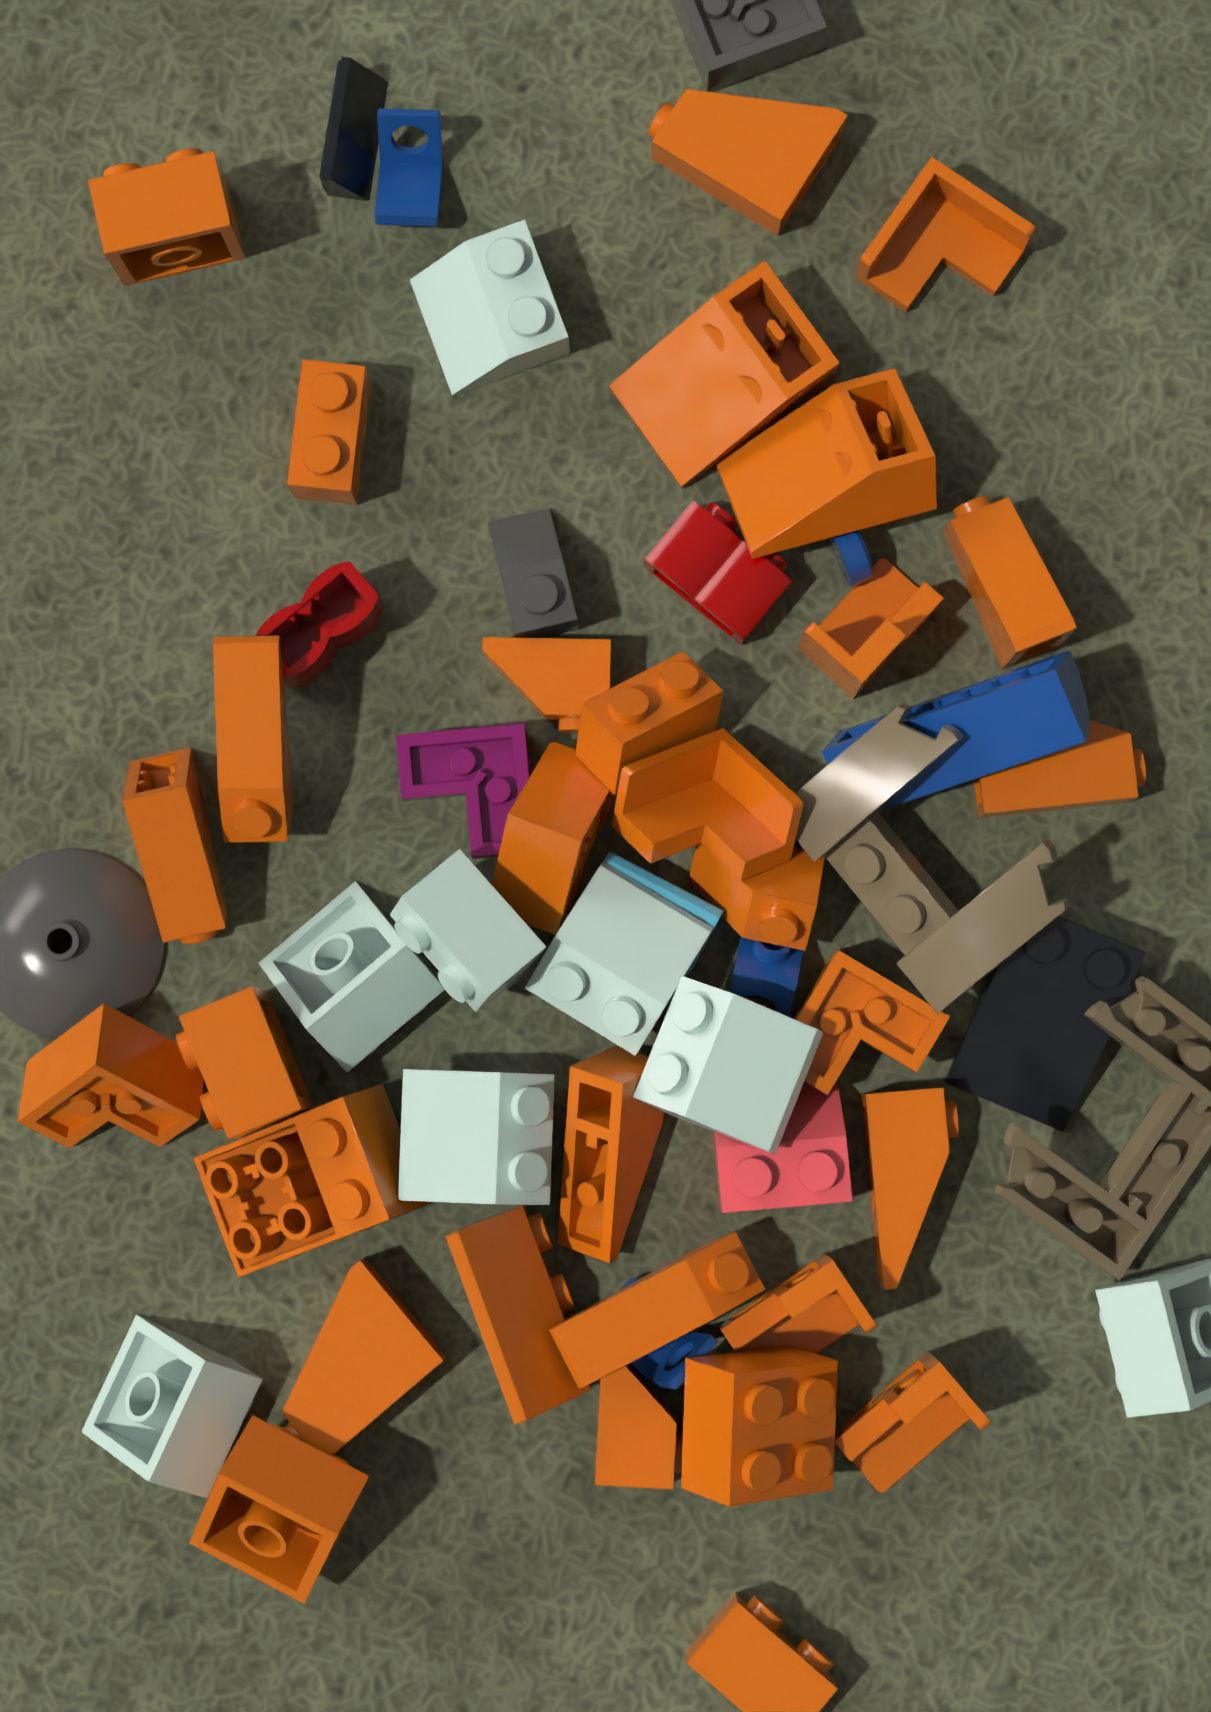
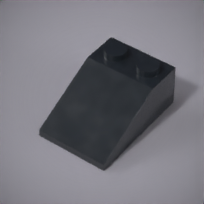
[944,916,1146,1132]

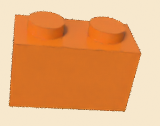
[287,359,371,505]
[575,651,723,795]
[685,1592,838,1712]

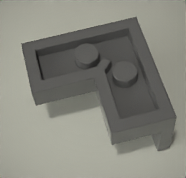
[670,0,827,92]

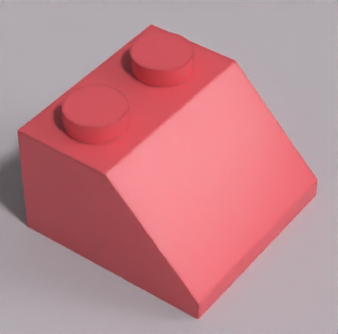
[713,1081,852,1213]

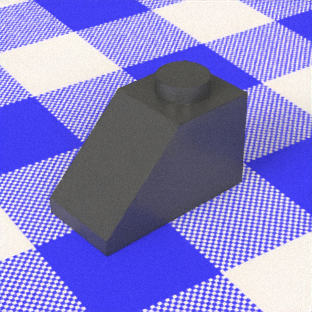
[488,508,579,638]

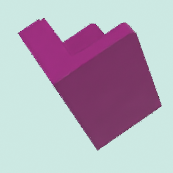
[396,723,530,859]

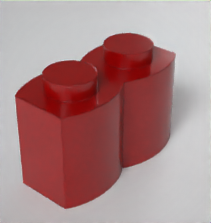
[644,501,792,645]
[255,561,385,689]

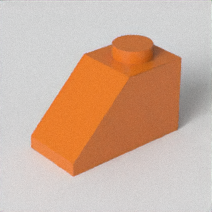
[482,637,611,734]
[688,843,825,951]
[595,1364,683,1490]

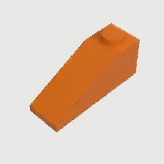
[213,636,293,843]
[557,1045,664,1264]
[861,1088,959,1290]
[549,1231,766,1389]

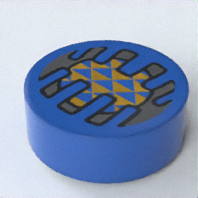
[828,530,874,587]

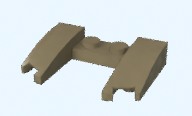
[795,703,1071,1014]
[995,976,1211,1281]

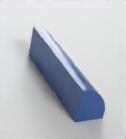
[822,650,1090,810]

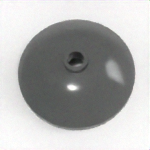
[0,849,165,1038]

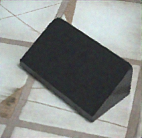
[319,56,388,201]

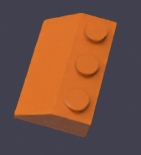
[445,1205,591,1425]

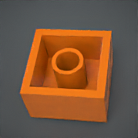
[88,148,246,286]
[176,986,314,1139]
[681,1345,838,1507]
[189,1415,369,1604]

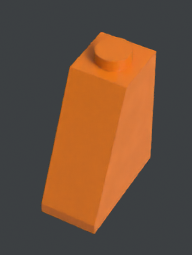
[648,89,848,236]
[944,495,1077,670]
[974,720,1146,819]
[122,747,227,944]
[281,1257,447,1455]

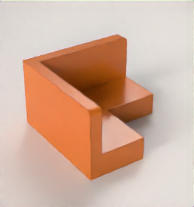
[855,156,1036,312]
[797,558,944,699]
[611,728,803,881]
[491,742,615,935]
[793,950,950,1095]
[17,1003,204,1149]
[719,1254,877,1354]
[835,1351,991,1493]

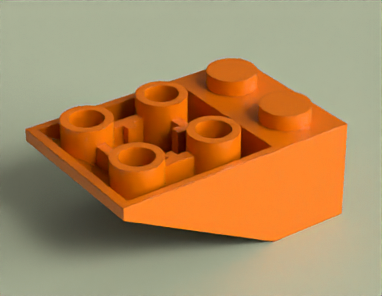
[609,260,840,488]
[716,368,937,559]
[193,1084,428,1278]

